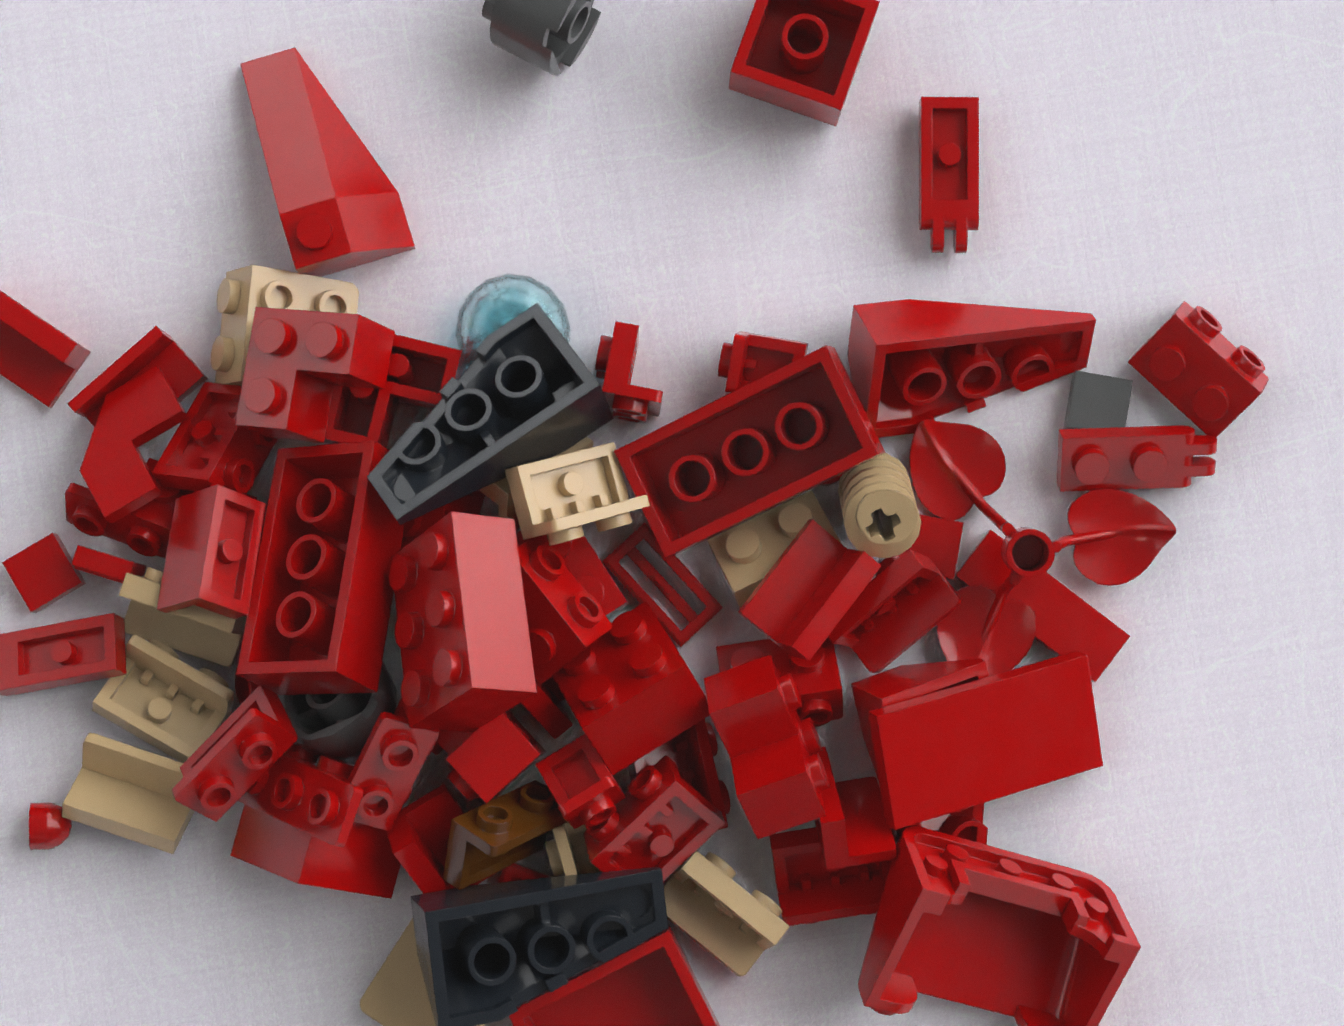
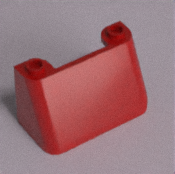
[858,826,1141,1026]

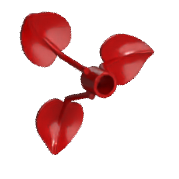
[909,419,1176,676]

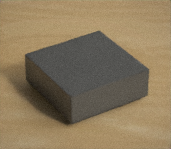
[1063,370,1133,429]

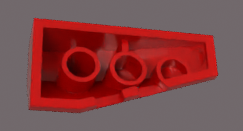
[847,299,1096,438]

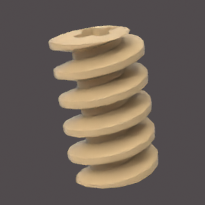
[838,453,921,558]

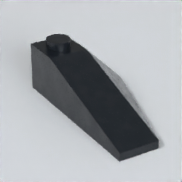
[367,303,614,525]
[410,867,668,1026]

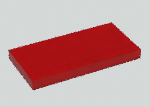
[868,651,1103,830]

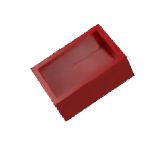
[389,511,537,732]
[509,924,720,1026]

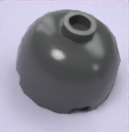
[277,661,397,760]

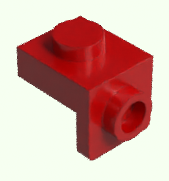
[718,331,808,393]
[535,734,626,829]

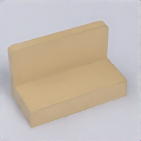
[62,733,195,854]

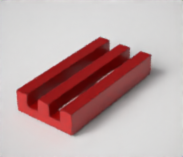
[602,522,723,647]

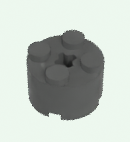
[482,0,601,76]

